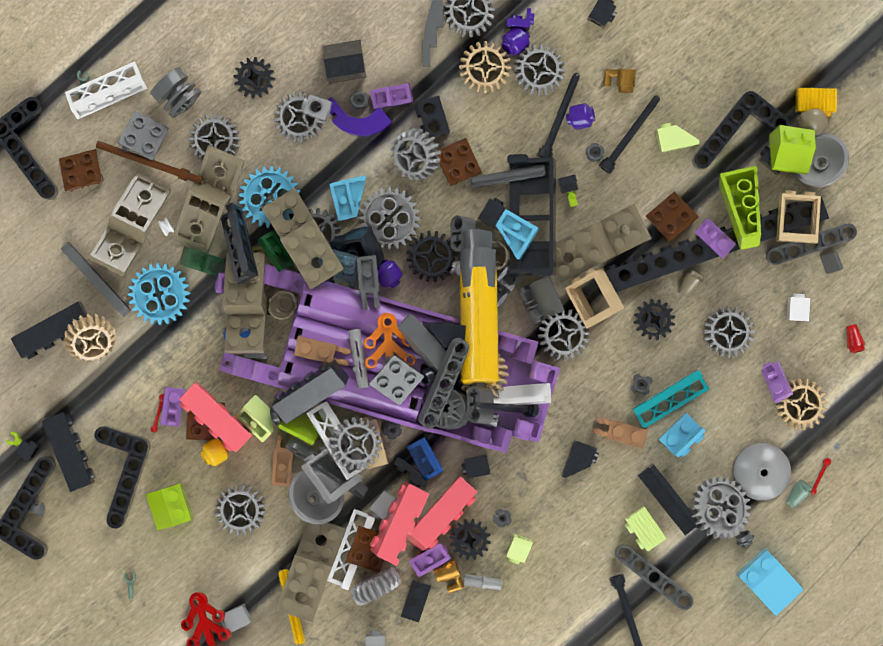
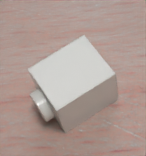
[786,293,810,321]

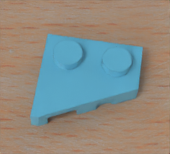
[329,175,366,221]
[496,209,539,260]

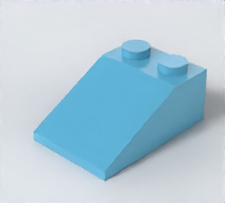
[737,548,804,616]

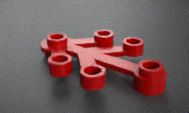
[181,592,231,646]

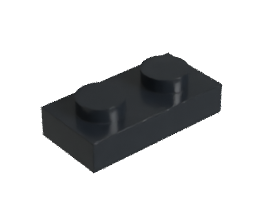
[401,580,431,623]

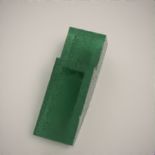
[179,246,241,277]

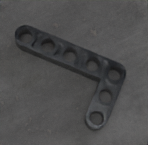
[692,91,790,170]
[0,97,59,200]
[94,425,151,529]
[0,456,56,560]

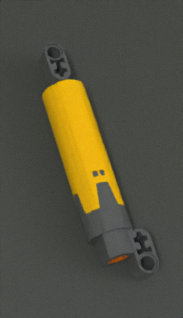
[450,215,499,424]

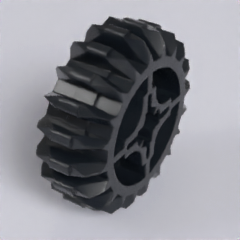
[406,231,458,282]

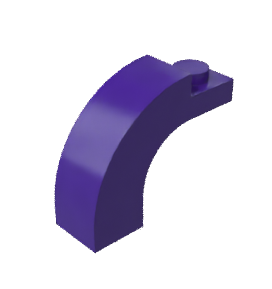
[328,97,392,137]

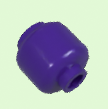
[501,27,530,56]
[566,103,595,130]
[378,259,402,289]

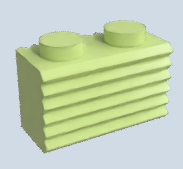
[624,505,667,551]

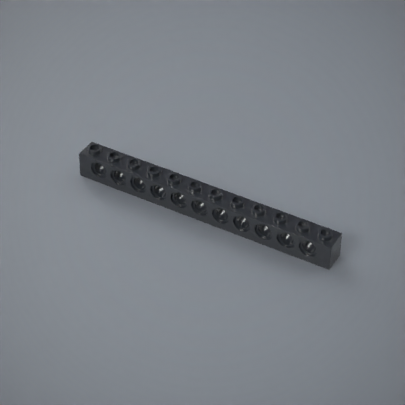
[605,197,829,292]

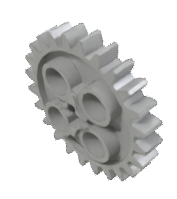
[359,186,422,249]
[691,476,751,540]

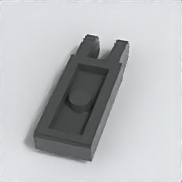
[356,255,380,310]

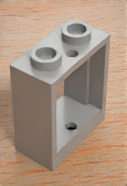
[301,443,363,504]

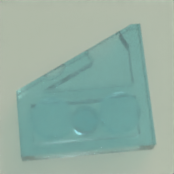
[318,249,358,289]

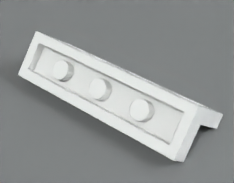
[65,61,148,119]
[493,383,551,405]
[306,401,365,480]
[327,509,375,590]

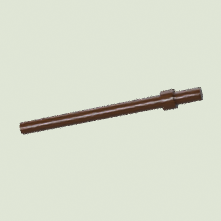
[96,141,203,184]

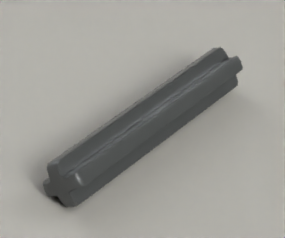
[471,164,546,188]

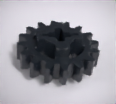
[233,57,276,99]
[633,299,675,340]
[450,518,491,561]

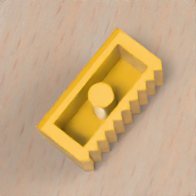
[795,88,837,117]

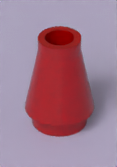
[846,324,866,354]

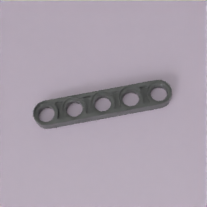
[766,223,857,265]
[61,242,131,317]
[419,338,469,429]
[286,437,368,498]
[615,544,693,610]

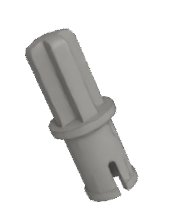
[463,574,502,591]

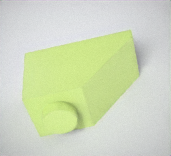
[656,123,700,153]
[235,395,274,443]
[506,533,533,564]

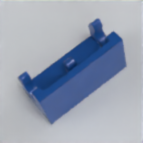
[407,437,444,480]

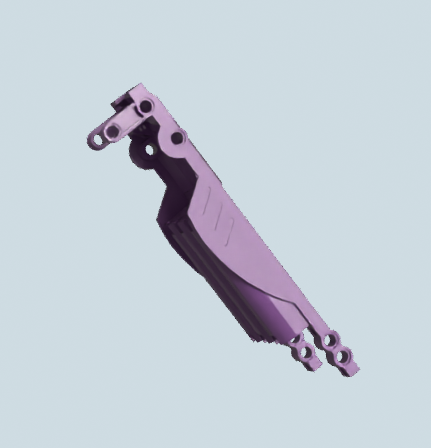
[219,264,560,453]

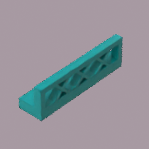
[632,370,709,429]

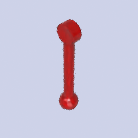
[150,394,164,433]
[810,458,831,495]

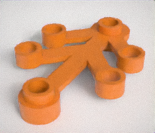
[363,312,416,369]

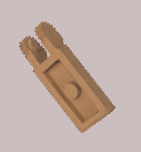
[294,336,351,366]
[592,417,648,449]
[271,432,294,487]

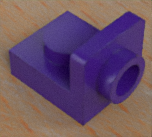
[506,8,534,30]

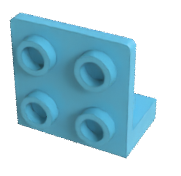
[659,413,706,457]

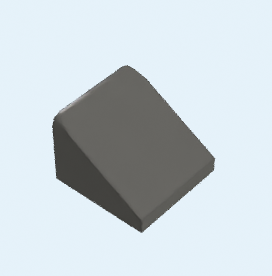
[821,251,843,274]
[244,351,268,359]

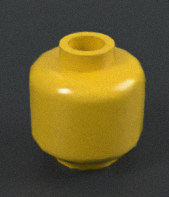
[200,438,229,466]

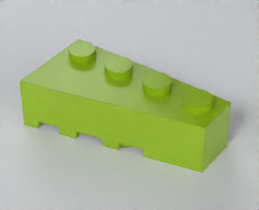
[719,166,761,250]

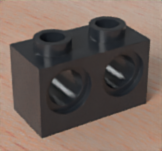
[415,95,450,138]

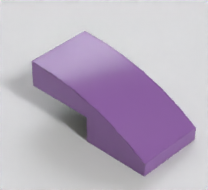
[370,83,413,110]

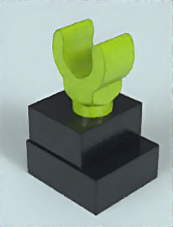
[557,174,578,207]
[5,432,41,461]

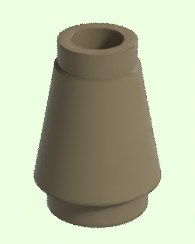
[678,268,704,298]

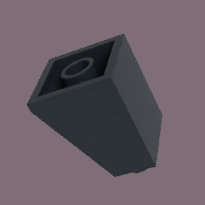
[323,40,367,84]

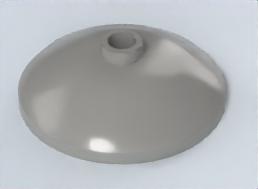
[794,133,849,187]
[733,443,791,500]
[288,468,344,524]

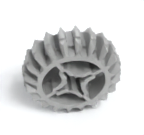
[443,0,495,38]
[514,43,566,96]
[273,91,325,143]
[188,113,241,161]
[390,128,441,181]
[702,306,755,358]
[538,310,590,361]
[329,418,382,470]
[214,484,266,536]
[350,567,401,605]

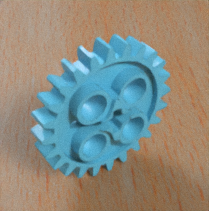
[239,166,301,228]
[128,263,191,325]

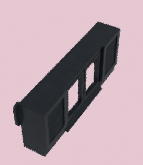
[507,154,556,276]

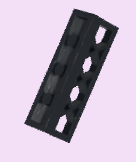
[221,203,258,284]
[637,464,702,536]

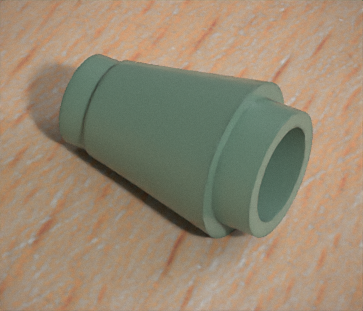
[785,479,813,509]

